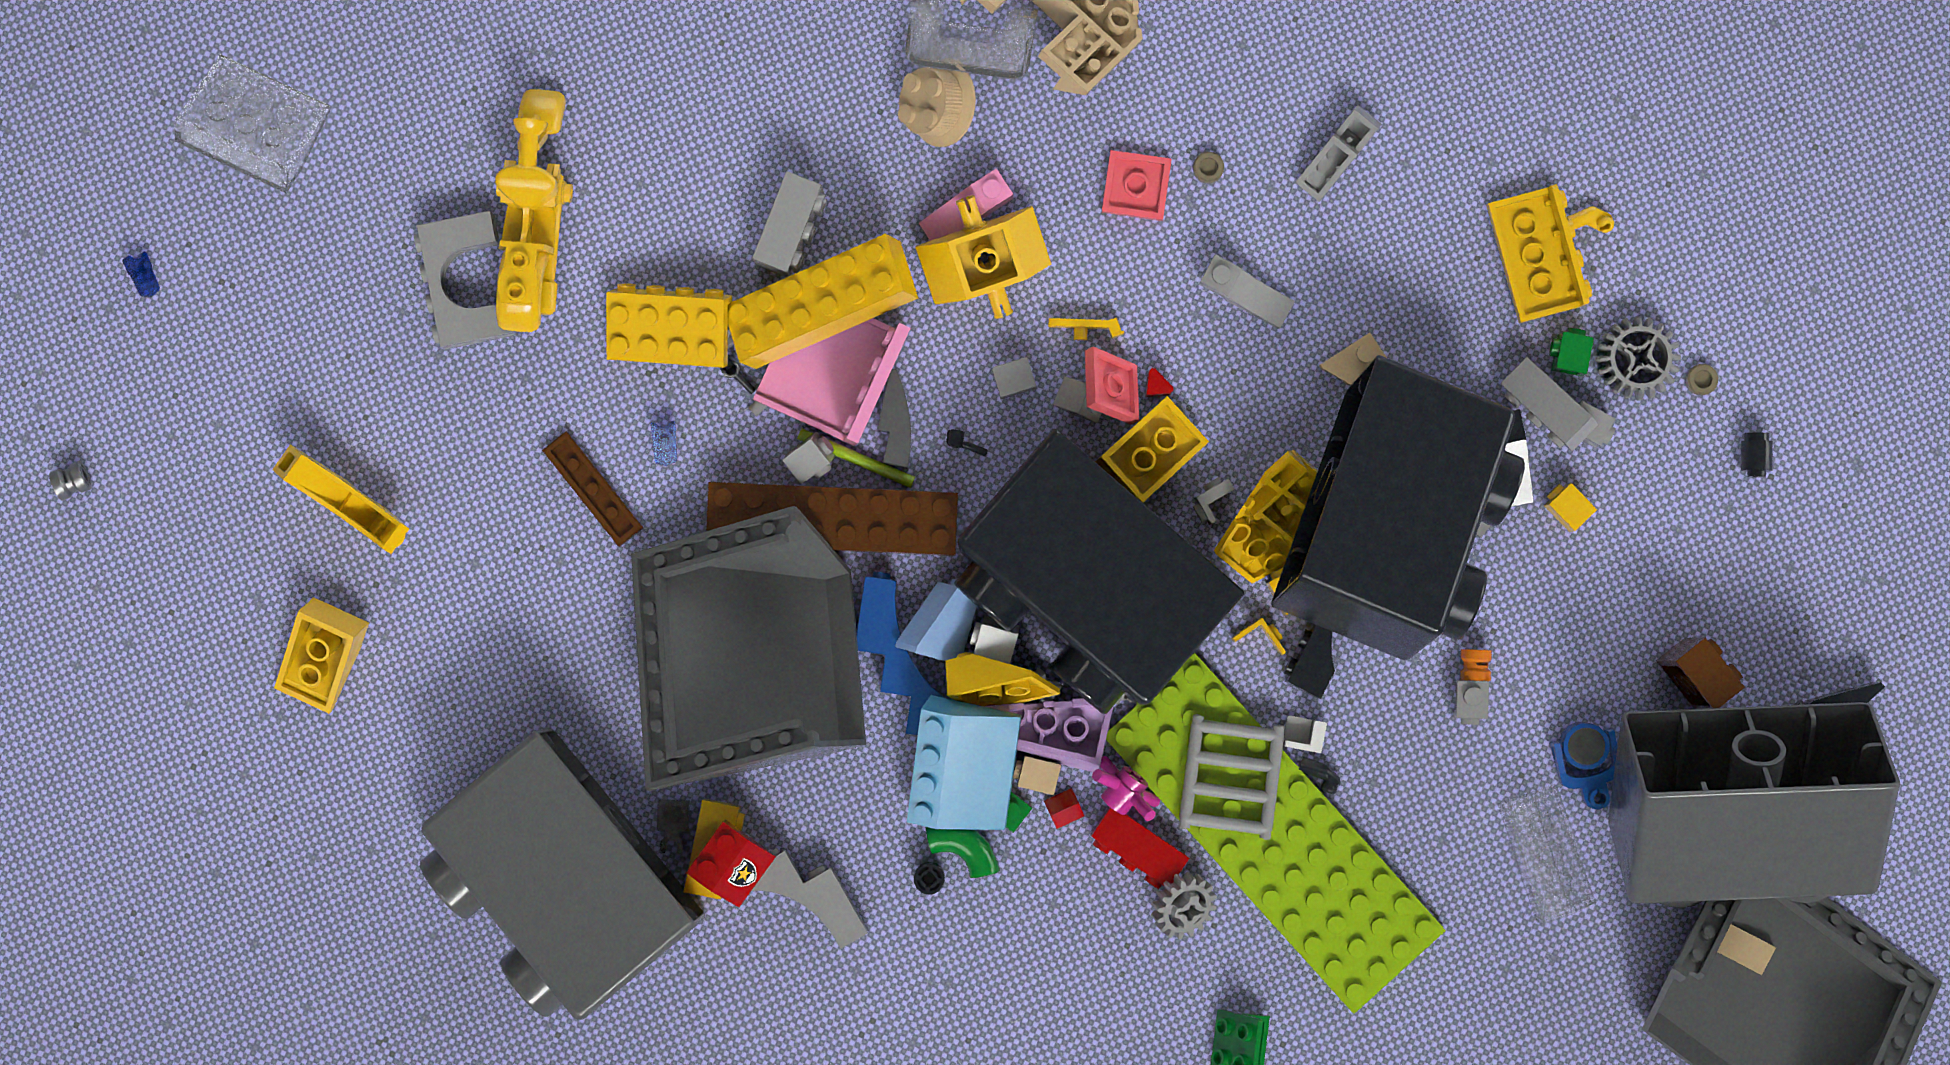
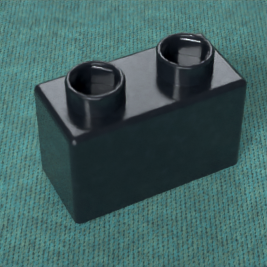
[1271,355,1525,660]
[954,429,1244,714]

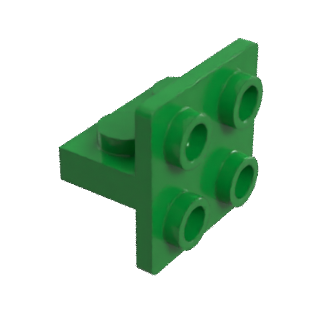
[1211,1009,1270,1065]

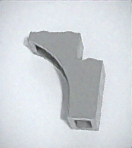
[752,848,869,949]

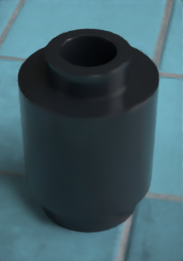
[1741,432,1773,477]

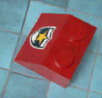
[686,820,776,907]

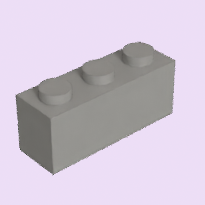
[1500,357,1598,451]

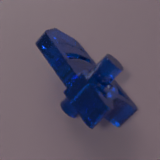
[122,251,160,297]
[651,421,677,466]

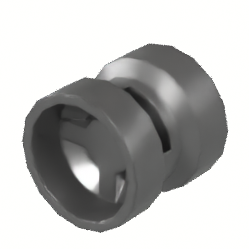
[49,461,92,501]

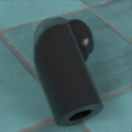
[1299,757,1341,795]

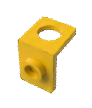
[1231,618,1286,655]

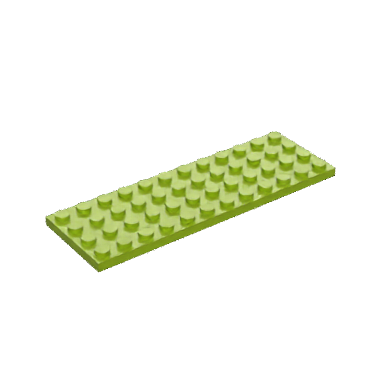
[1106,653,1446,1014]

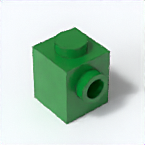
[1549,328,1594,376]

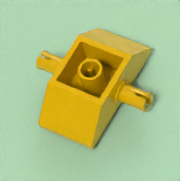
[915,195,1052,319]

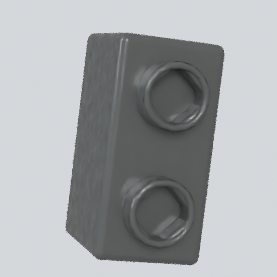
[1608,702,1900,908]
[419,728,705,1020]

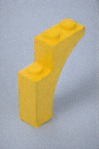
[272,444,409,554]

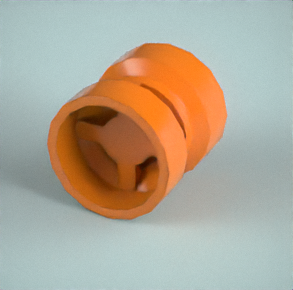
[1460,649,1492,681]

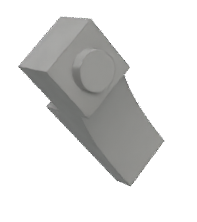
[1295,105,1382,202]
[1199,254,1295,329]

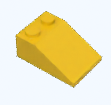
[1095,396,1209,503]
[274,597,369,714]
[945,652,1060,707]

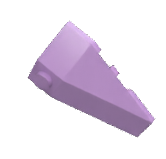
[985,698,1114,772]

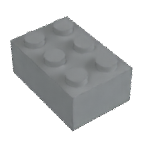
[752,171,827,277]

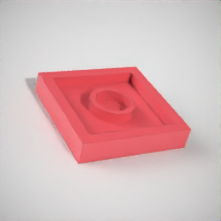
[1101,150,1172,221]
[1085,346,1140,425]

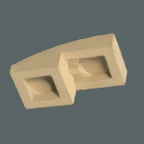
[1717,924,1776,975]

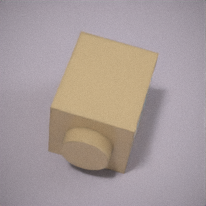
[1013,755,1061,795]

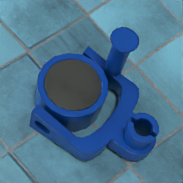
[1549,722,1618,810]

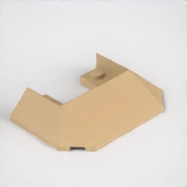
[960,0,1143,95]

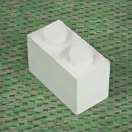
[970,615,1020,664]

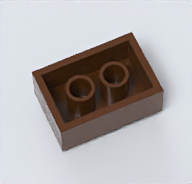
[1656,637,1745,709]

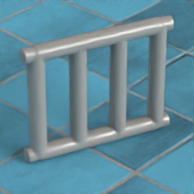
[1179,714,1285,840]

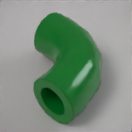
[925,827,1000,878]

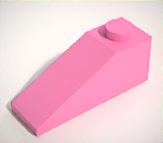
[919,168,1013,241]

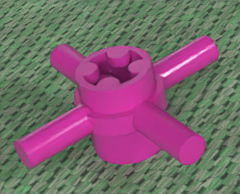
[1092,756,1160,821]

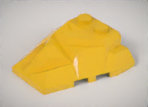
[1214,450,1318,584]

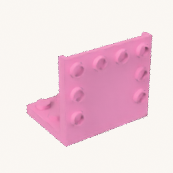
[753,318,910,446]

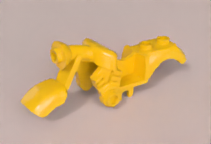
[495,89,573,332]

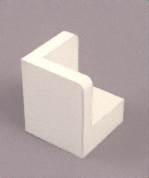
[1283,716,1327,753]

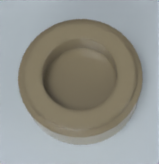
[1193,152,1224,184]
[1685,364,1718,396]

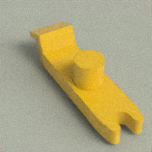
[1048,317,1124,341]

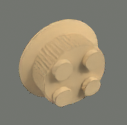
[898,60,976,147]

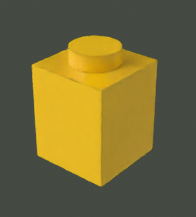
[1544,483,1597,532]

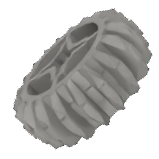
[1596,316,1681,401]

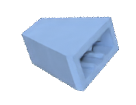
[895,579,977,661]

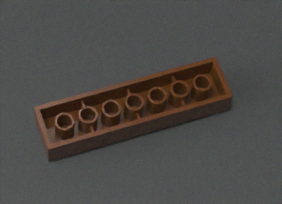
[706,482,958,556]

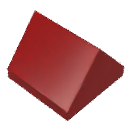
[1145,367,1174,397]
[1044,788,1084,829]

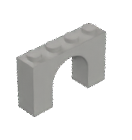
[414,211,518,350]

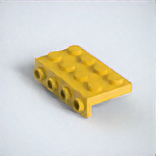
[1486,184,1592,324]
[606,283,732,368]

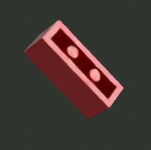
[1090,807,1190,890]

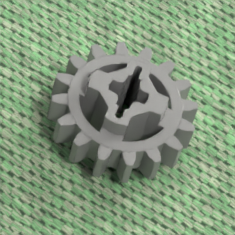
[1151,872,1217,939]

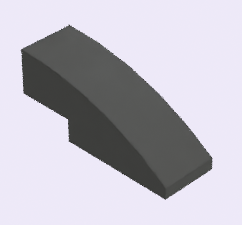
[878,369,911,469]

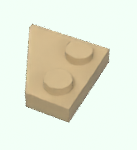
[1319,333,1387,386]

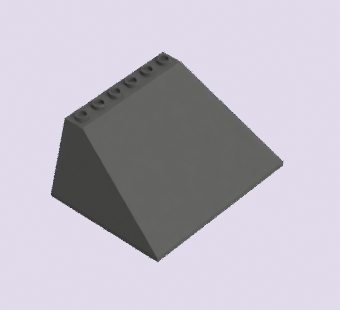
[631,506,866,791]
[1642,898,1942,1065]

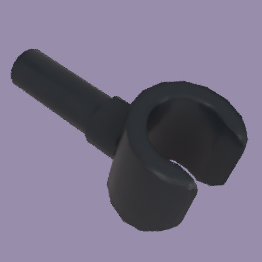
[719,355,756,395]
[946,429,988,457]

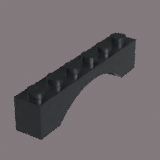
[1283,624,1335,699]

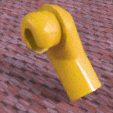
[1567,206,1615,233]

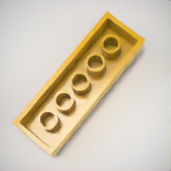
[728,233,918,369]

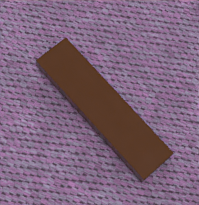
[542,431,644,547]

